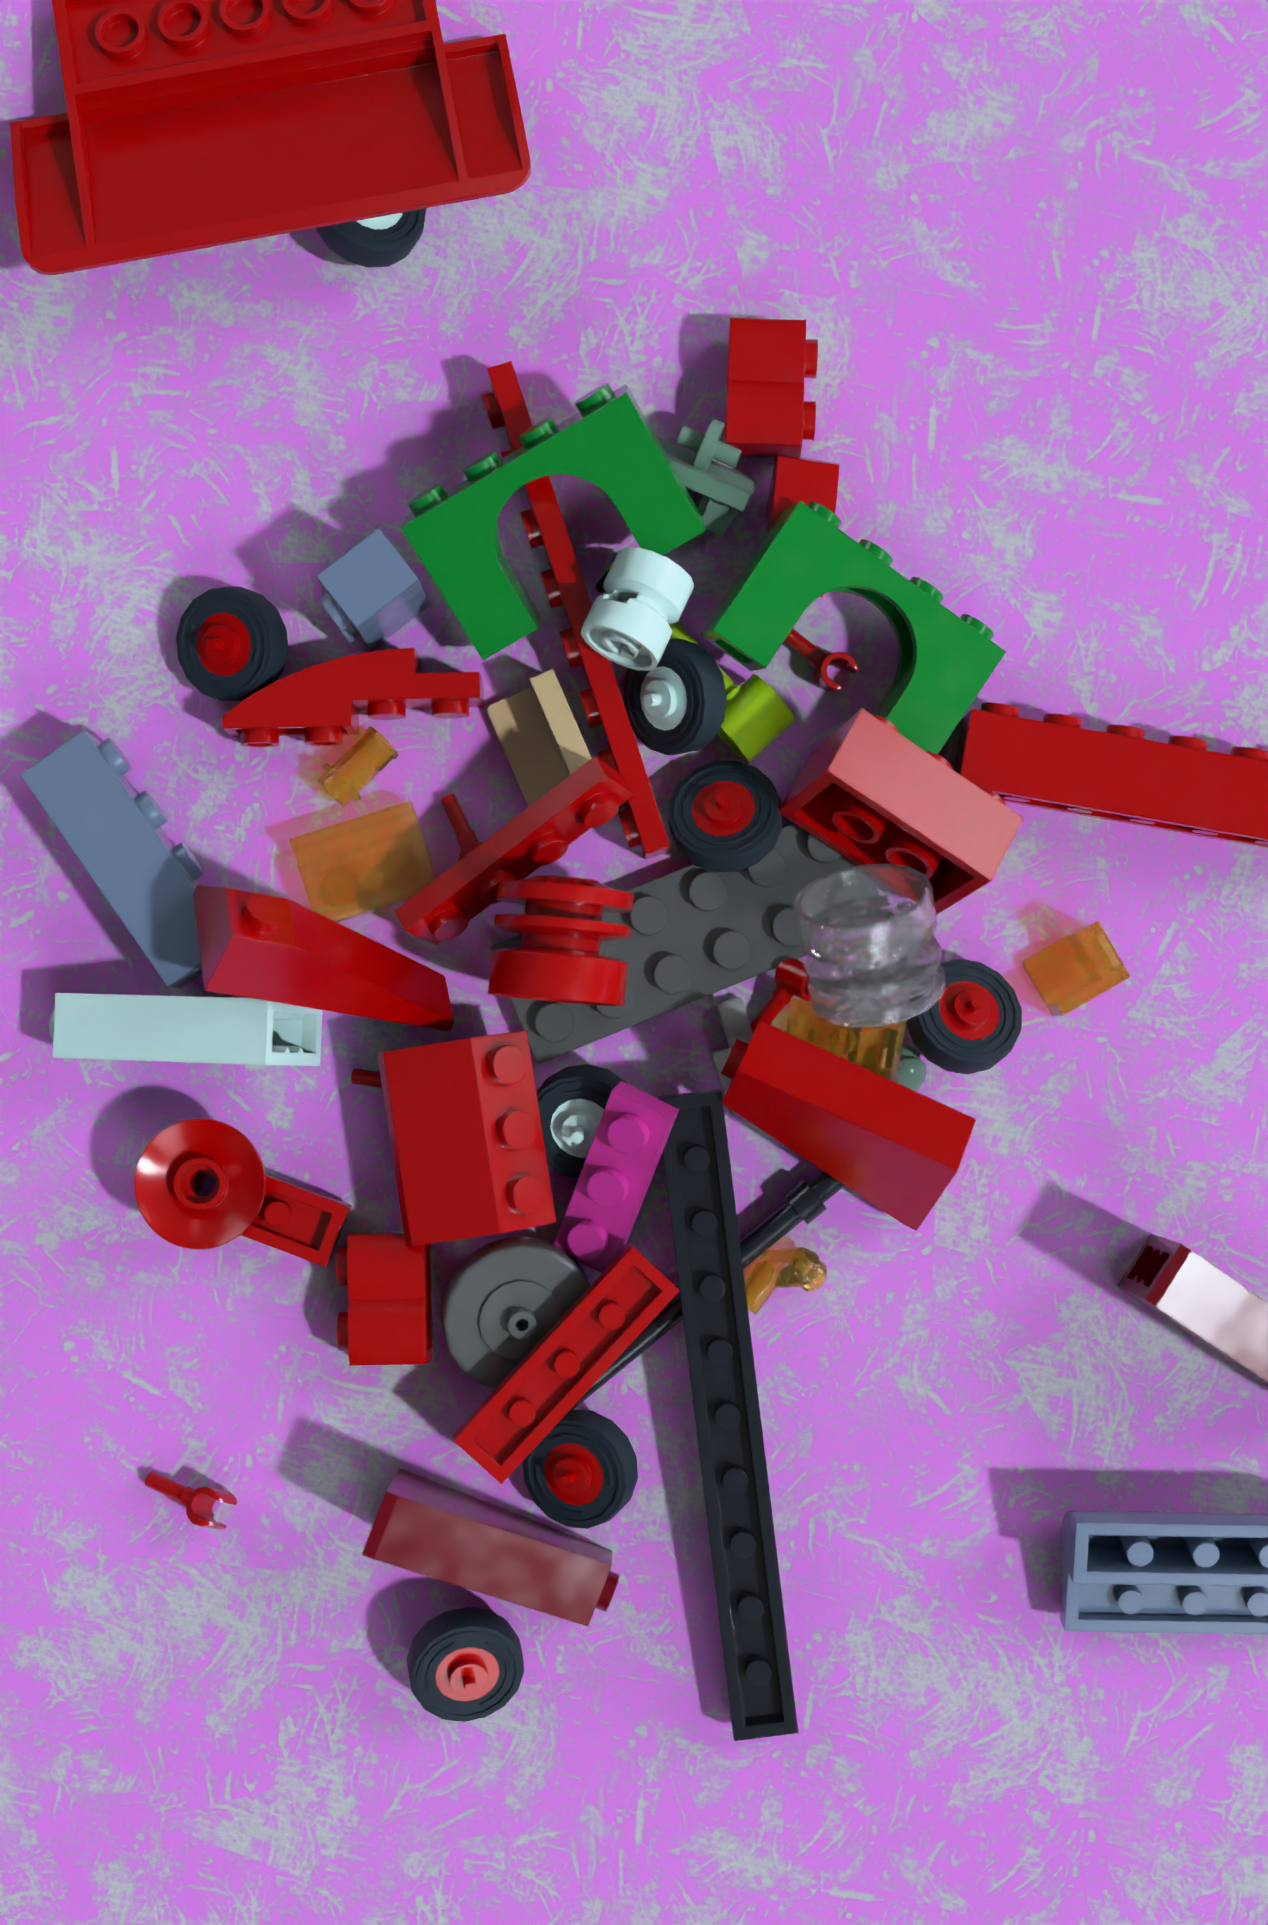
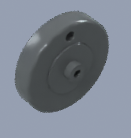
[441,1237,590,1390]

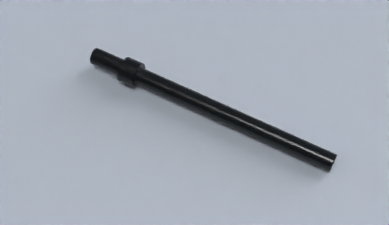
[570,1171,845,1410]

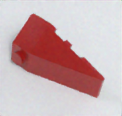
[193,885,455,1031]

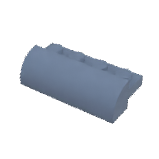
[1059,1511,1268,1634]

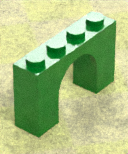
[400,383,706,660]
[700,501,1006,754]

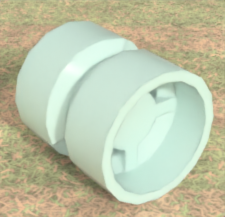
[580,547,694,671]

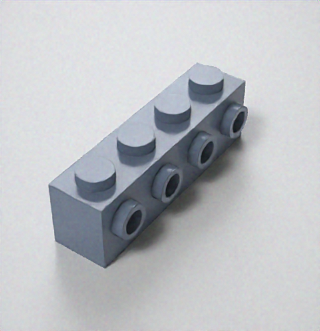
[20,730,205,989]

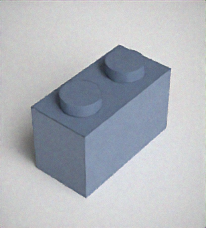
[317,528,430,651]

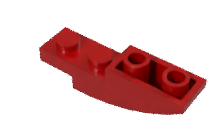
[222,648,484,747]

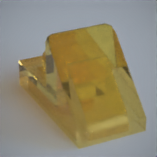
[786,999,906,1082]

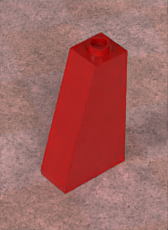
[721,1020,976,1231]

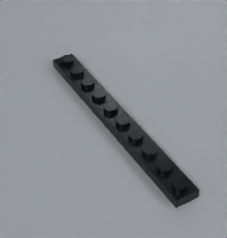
[656,1089,798,1741]

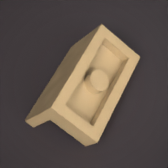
[487,669,591,807]

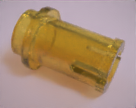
[317,726,399,807]

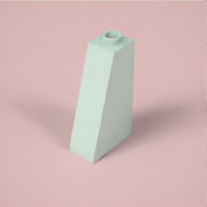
[49,993,322,1066]

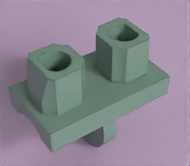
[656,418,759,535]

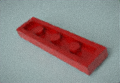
[395,756,635,945]
[453,1243,680,1484]

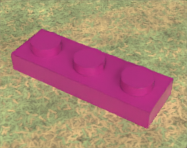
[554,1081,679,1273]

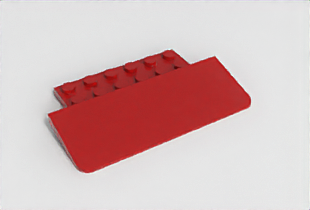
[10,0,531,275]

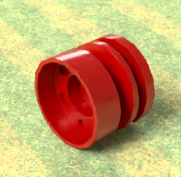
[488,875,634,1007]

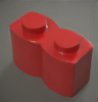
[725,318,818,458]
[336,1232,433,1366]

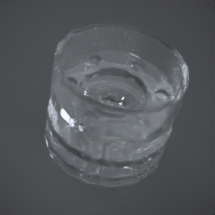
[793,864,946,1027]

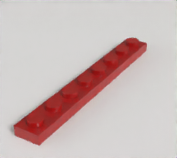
[481,361,670,860]

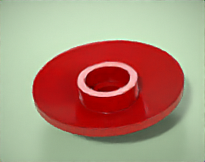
[134,1118,266,1250]

